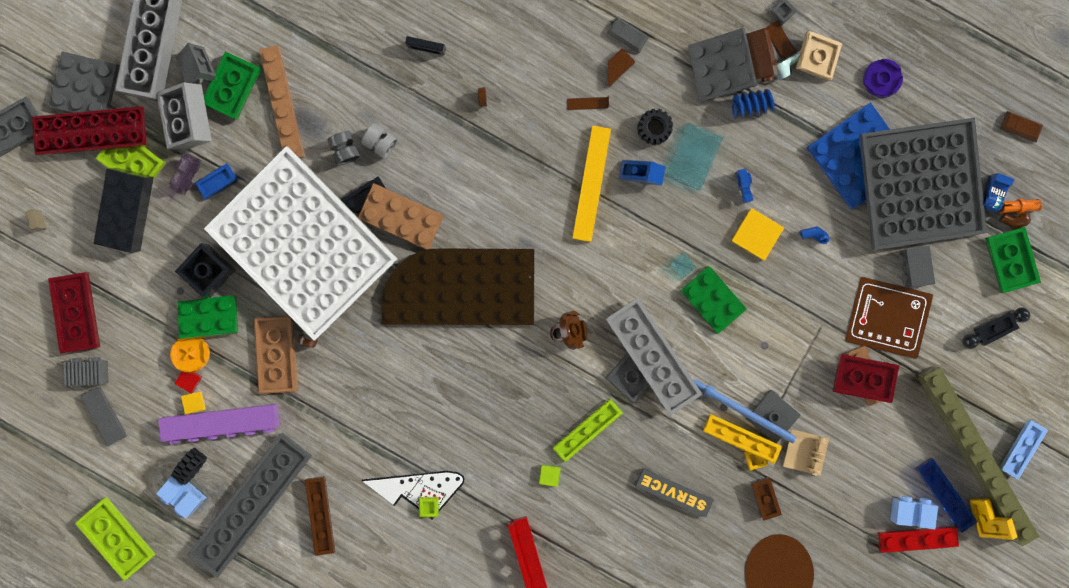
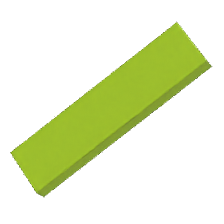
[553,398,623,462]

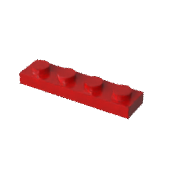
[878,526,959,553]

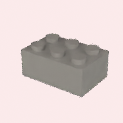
[157,82,212,150]

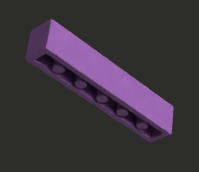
[158,403,280,444]

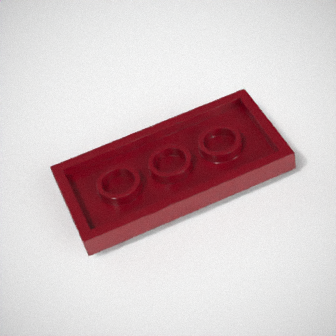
[48,272,100,354]

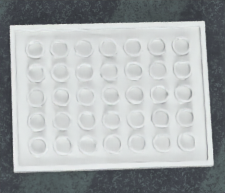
[204,146,398,341]

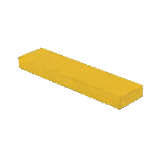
[702,414,782,464]

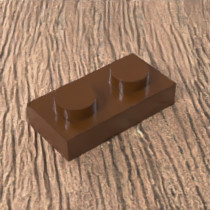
[751,477,782,521]

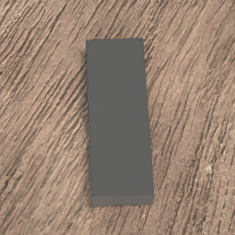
[81,386,127,446]

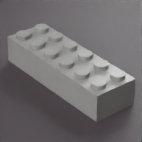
[116,0,182,102]

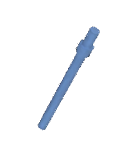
[693,379,797,444]

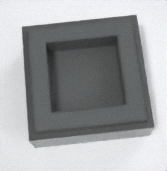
[769,0,797,25]

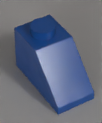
[619,160,666,185]

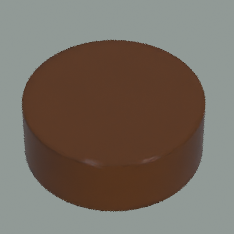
[478,87,487,107]
[297,334,318,348]

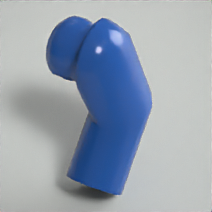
[800,226,830,244]

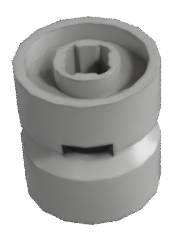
[361,123,398,159]

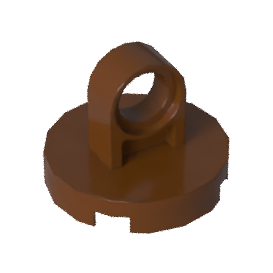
[549,311,587,350]

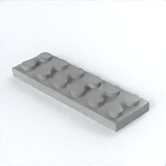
[606,298,702,416]

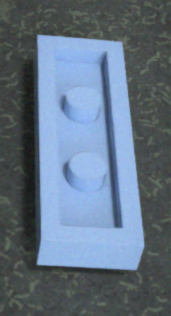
[999,420,1048,480]

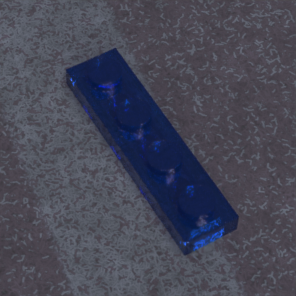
[915,457,978,533]

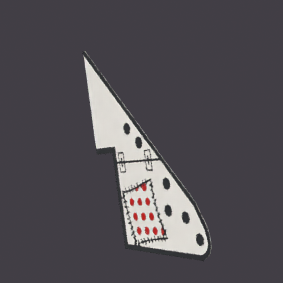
[361,471,465,520]

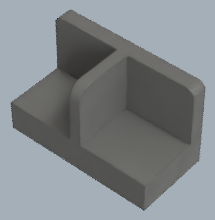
[176,43,216,84]

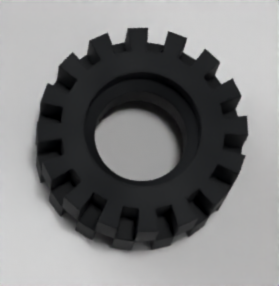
[637,109,673,145]
[172,448,207,485]

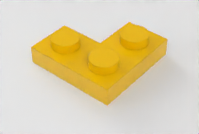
[969,498,1017,540]

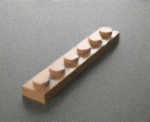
[259,45,305,158]

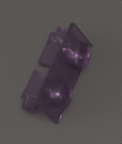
[169,153,201,195]

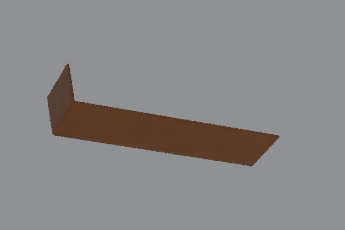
[567,95,609,110]

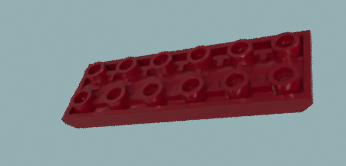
[32,106,147,155]

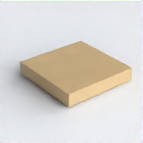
[796,31,842,81]

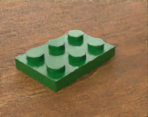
[204,51,262,121]
[985,227,1041,293]
[680,266,747,334]
[177,295,238,340]

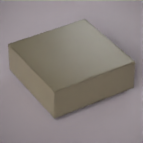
[25,209,47,231]

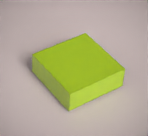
[539,464,561,487]
[419,497,439,517]

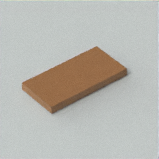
[254,316,298,394]

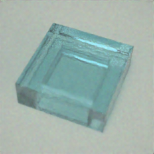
[669,252,696,279]

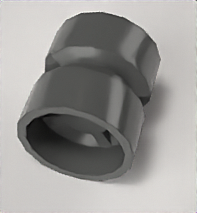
[327,131,360,165]

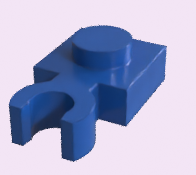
[735,168,753,203]

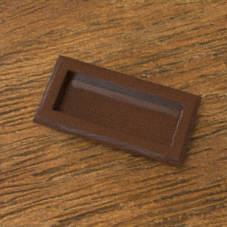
[1000,111,1043,143]

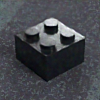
[175,243,236,298]

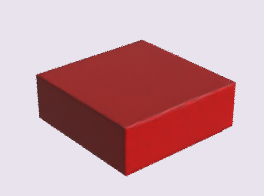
[175,371,202,393]

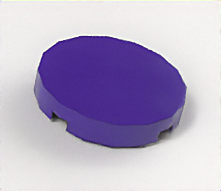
[863,59,903,98]

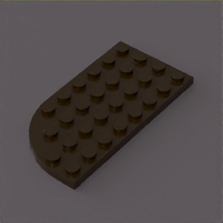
[381,248,535,325]

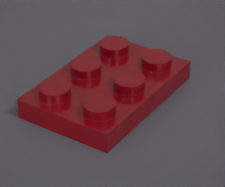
[832,354,900,403]

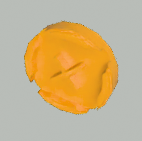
[170,338,210,373]

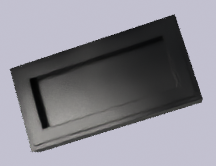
[405,36,446,56]

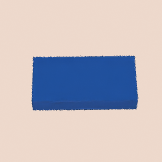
[195,163,238,200]

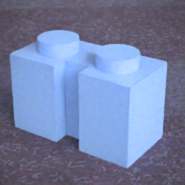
[156,476,207,519]
[890,495,938,529]

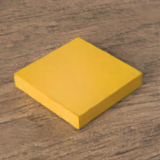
[731,208,784,261]

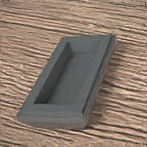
[607,17,649,53]

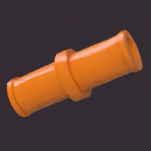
[999,198,1043,214]

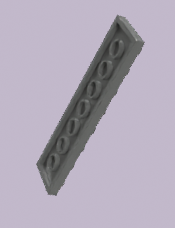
[187,432,312,578]

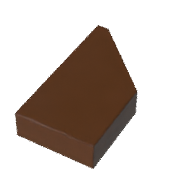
[608,48,635,87]

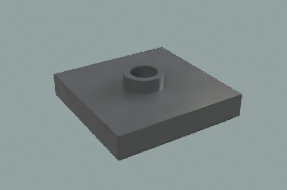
[746,390,801,444]

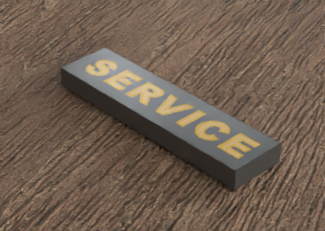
[635,468,714,517]

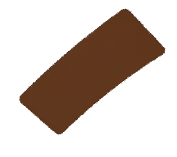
[765,21,796,58]

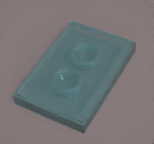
[665,123,723,191]

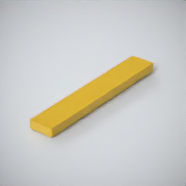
[572,126,611,242]

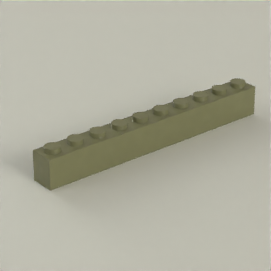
[915,366,1040,546]

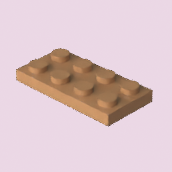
[358,183,444,250]

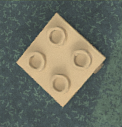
[783,429,829,476]

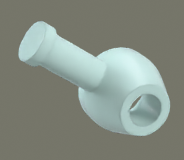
[776,51,800,80]

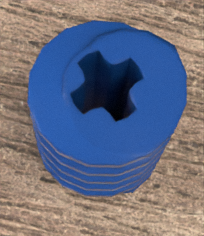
[732,89,775,119]

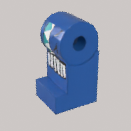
[983,173,1014,213]

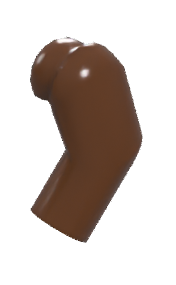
[999,213,1031,229]

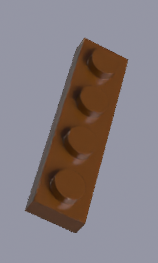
[305,476,335,556]

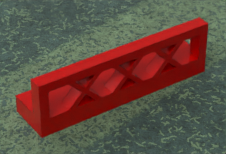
[508,516,548,588]

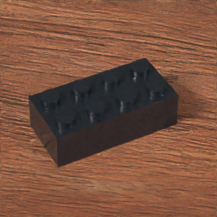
[93,168,154,253]

